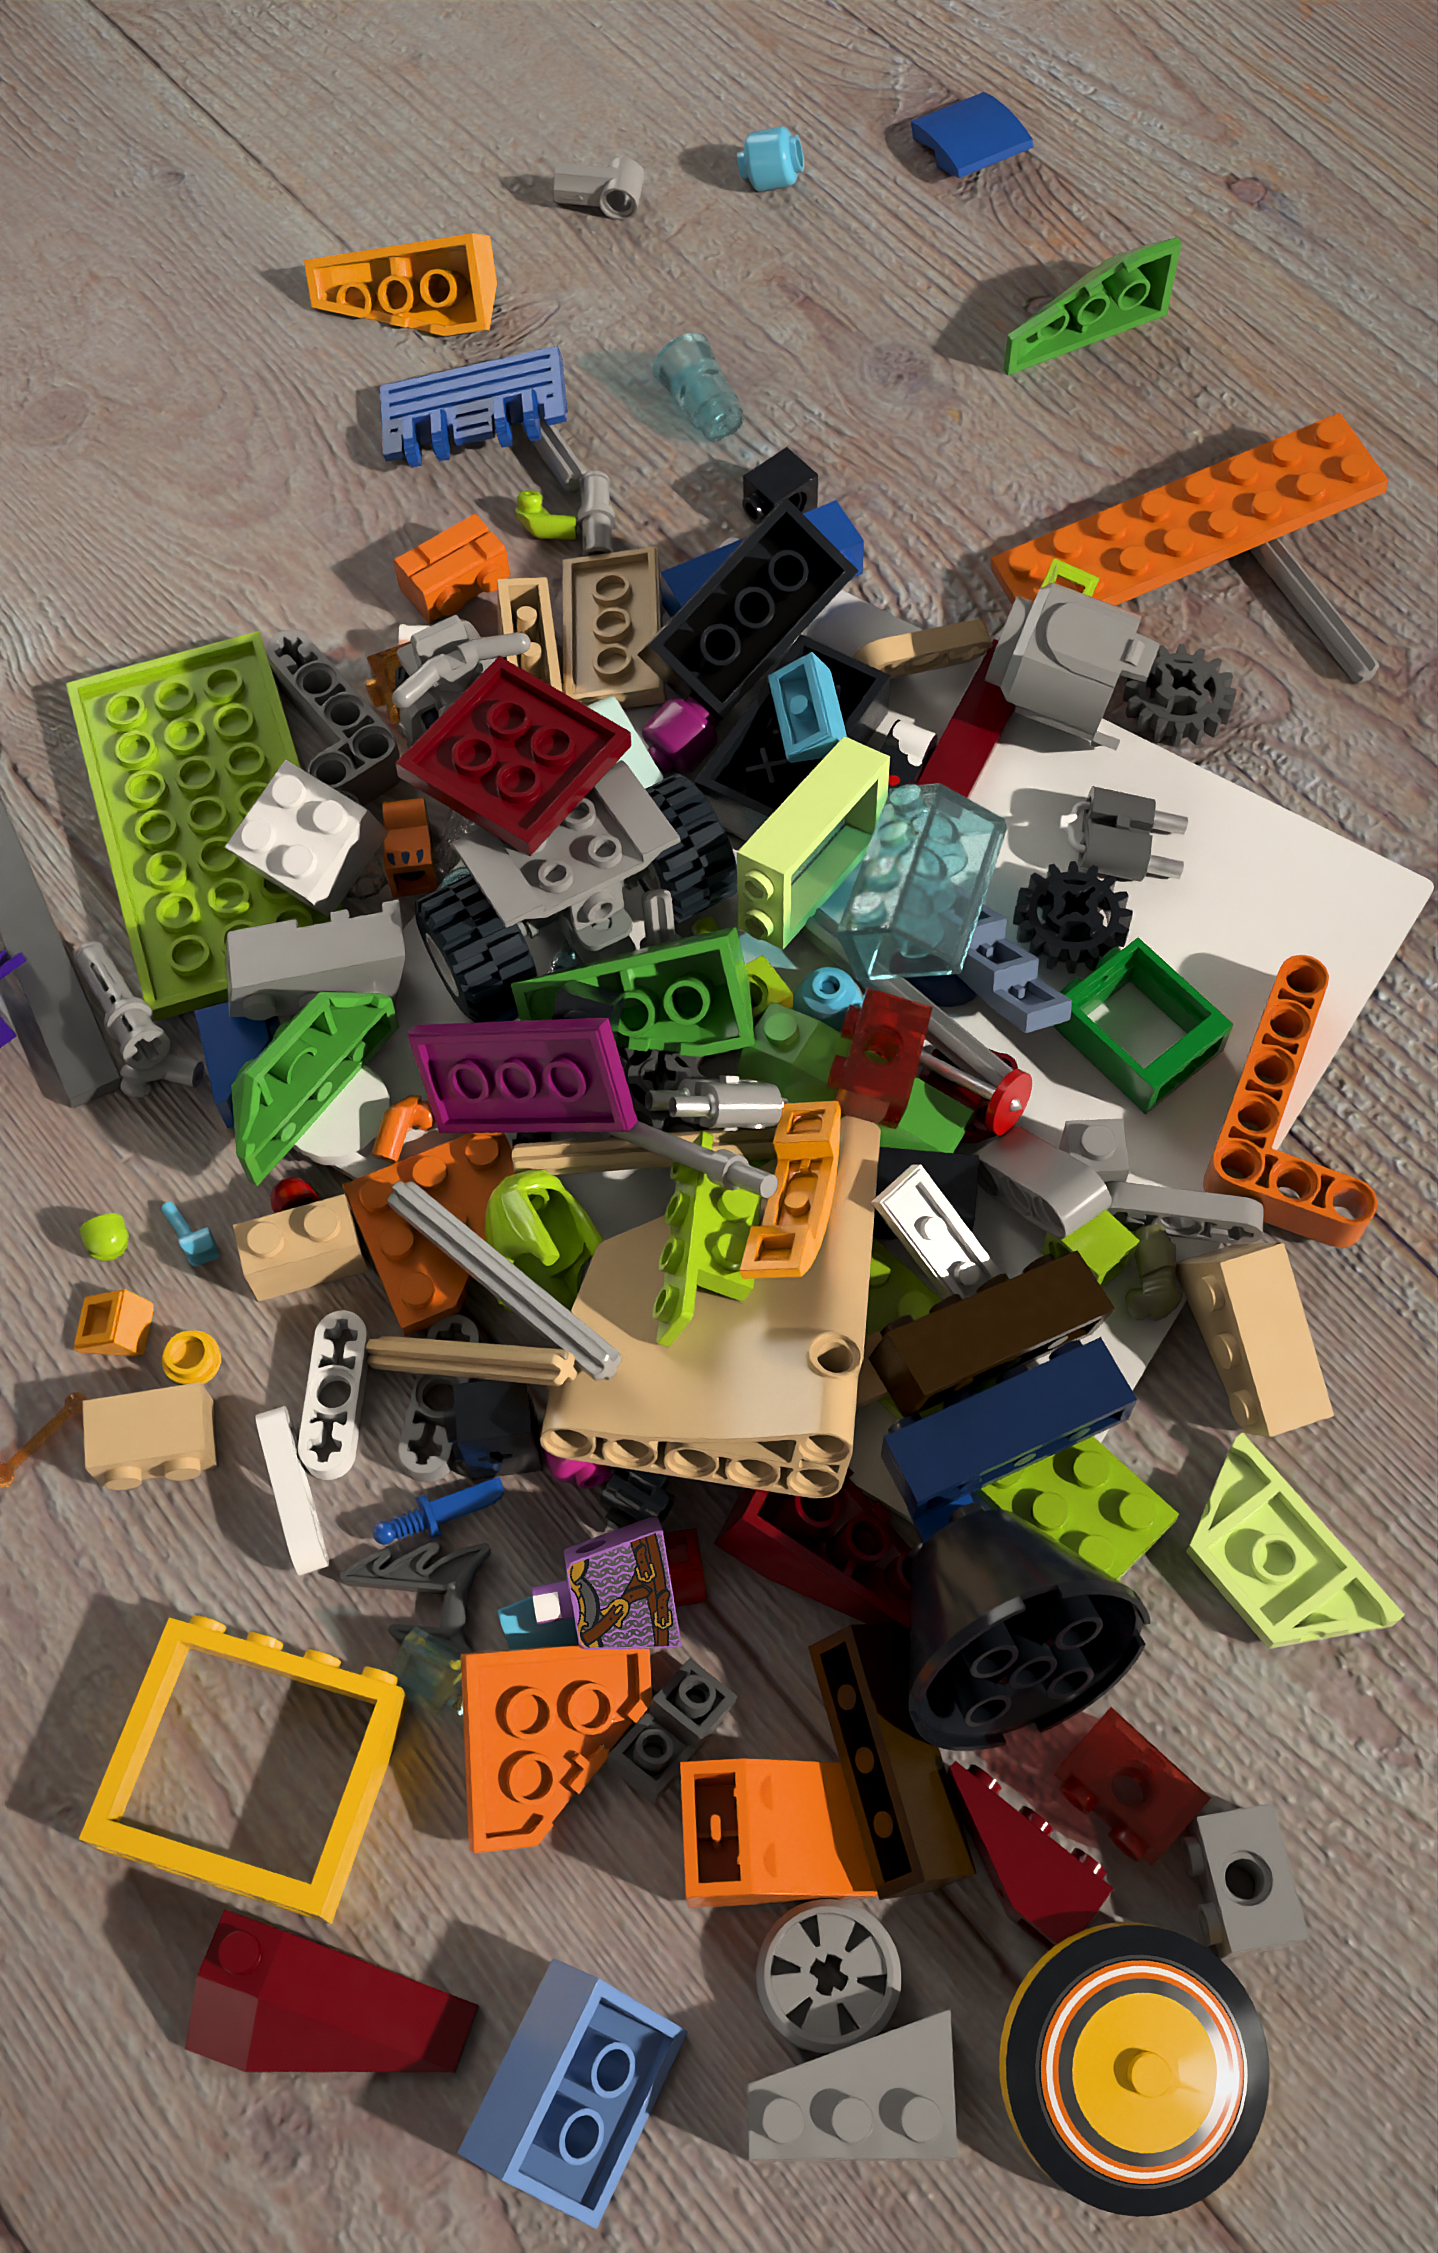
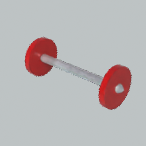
[857,1004,1032,1135]

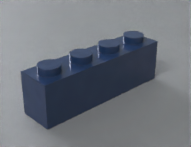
[881,1337,1137,1520]

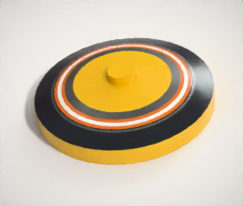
[999,1922,1270,2217]

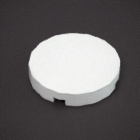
[293,1065,392,1165]

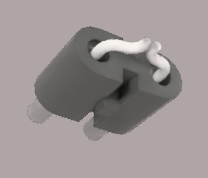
[1059,786,1188,882]

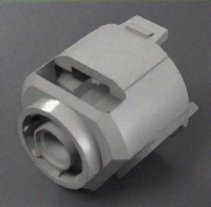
[985,583,1160,750]

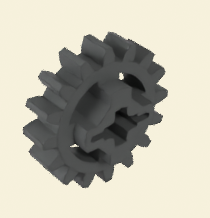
[1122,644,1236,747]

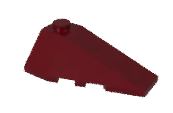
[714,1467,913,1644]
[185,1909,479,2073]

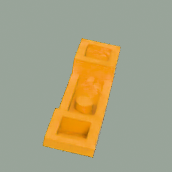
[740,1101,841,1279]

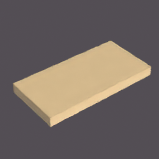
[563,546,666,709]

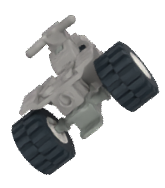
[392,615,737,1023]

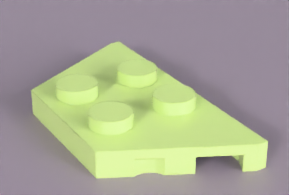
[1186,1432,1405,1649]

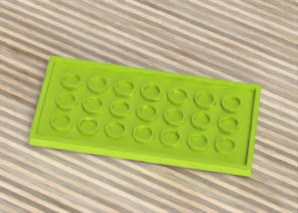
[66,631,343,1022]

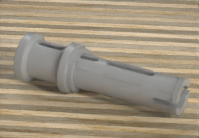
[73,941,170,1069]

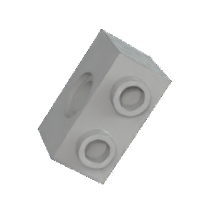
[1181,1803,1309,1960]

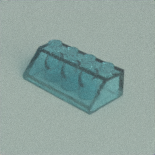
[836,783,1008,981]

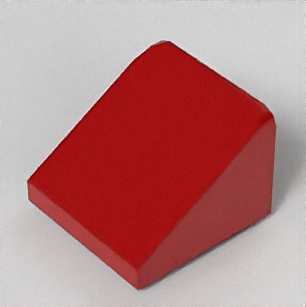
[663,1528,707,1607]

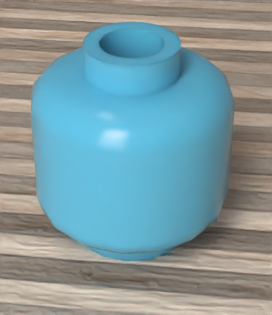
[737,126,804,192]

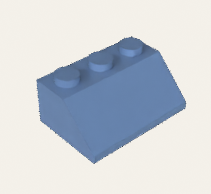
[457,1958,688,2229]

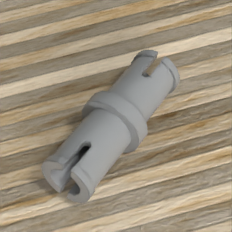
[577,471,615,557]

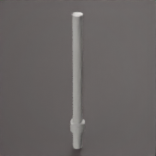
[605,1121,778,1198]

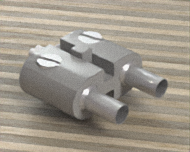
[645,1075,788,1131]

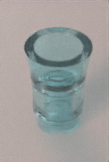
[652,333,744,442]

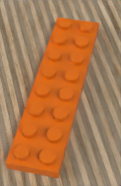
[991,412,1389,606]

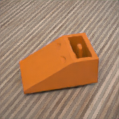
[680,1758,879,1908]

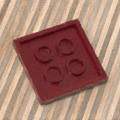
[395,656,632,857]

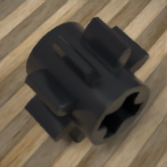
[600,1467,675,1530]

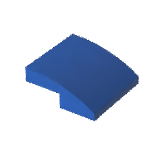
[911,92,1033,178]

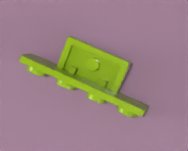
[653,1131,762,1347]

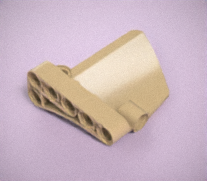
[540,1112,881,1498]

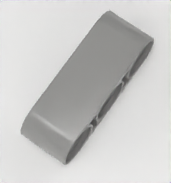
[972,1126,1112,1240]

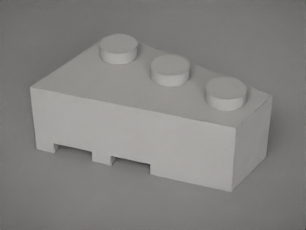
[225,899,406,1020]
[748,2009,958,2162]

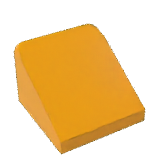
[73,1289,154,1356]

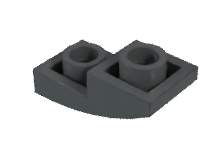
[605,1658,738,1805]

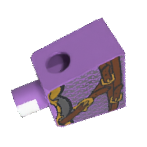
[531,1516,682,1650]

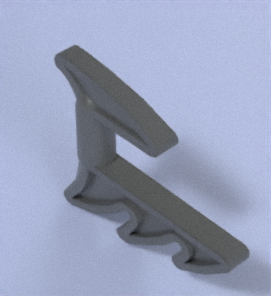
[340,1541,491,1662]

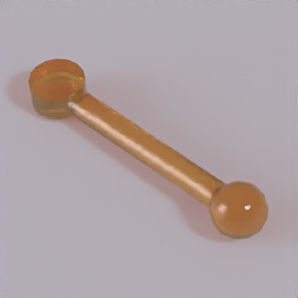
[0,1392,87,1488]

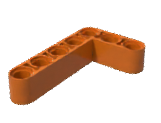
[1203,955,1378,1248]

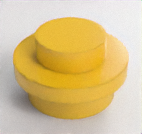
[162,1330,221,1385]

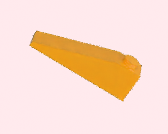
[304,233,497,336]

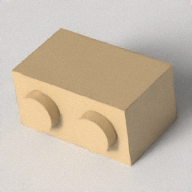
[233,1194,368,1302]
[83,1382,218,1490]

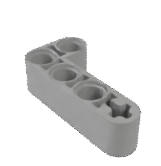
[266,630,401,807]

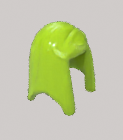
[484,1169,605,1314]

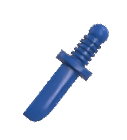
[373,1478,504,1545]

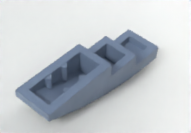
[899,879,1072,1033]

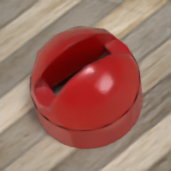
[270,1177,320,1213]

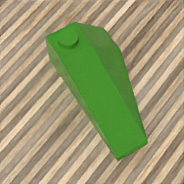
[1003,237,1182,375]

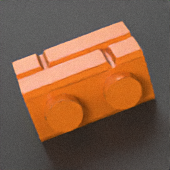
[393,513,511,623]

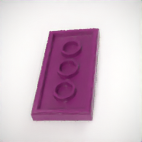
[407,1018,638,1133]

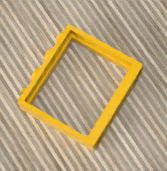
[79,1615,411,1924]

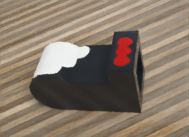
[879,719,938,823]

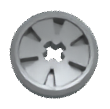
[756,1899,901,2055]

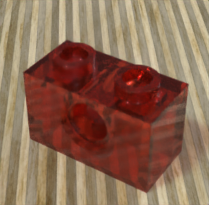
[826,988,933,1129]
[1054,1707,1211,1866]

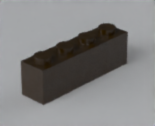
[868,1250,1115,1418]
[808,1623,977,1900]

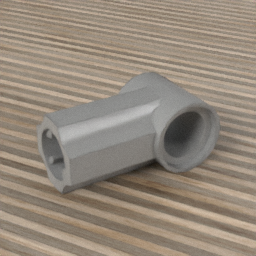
[553,157,645,221]

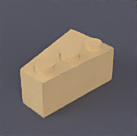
[1175,1243,1334,1437]

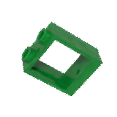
[1053,937,1233,1115]

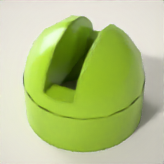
[79,1213,129,1261]

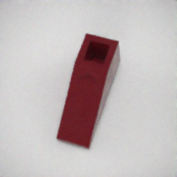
[947,1760,1114,1951]

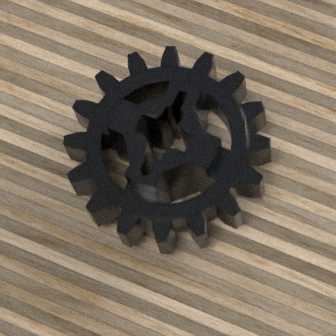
[1013,861,1133,974]

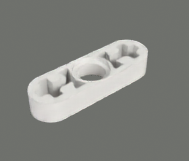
[298,1310,371,1480]
[255,1406,329,1576]

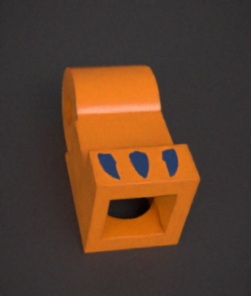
[382,798,438,898]

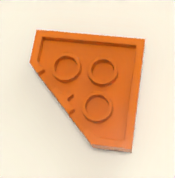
[342,1133,514,1337]
[461,1644,652,1853]

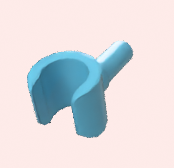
[161,1202,220,1266]

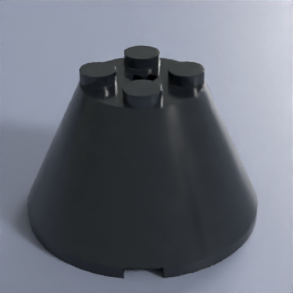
[906,1503,1150,1751]

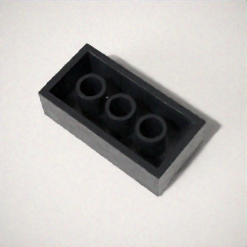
[637,497,858,722]

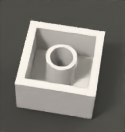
[225,760,389,919]

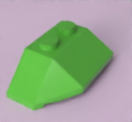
[231,992,400,1186]

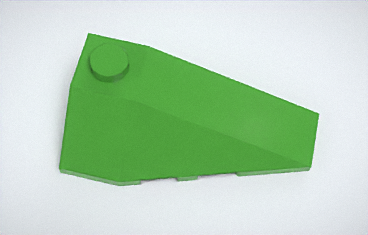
[511,926,755,1057]
[736,1002,975,1153]

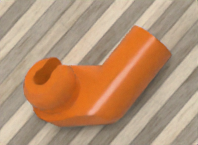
[371,1095,435,1163]

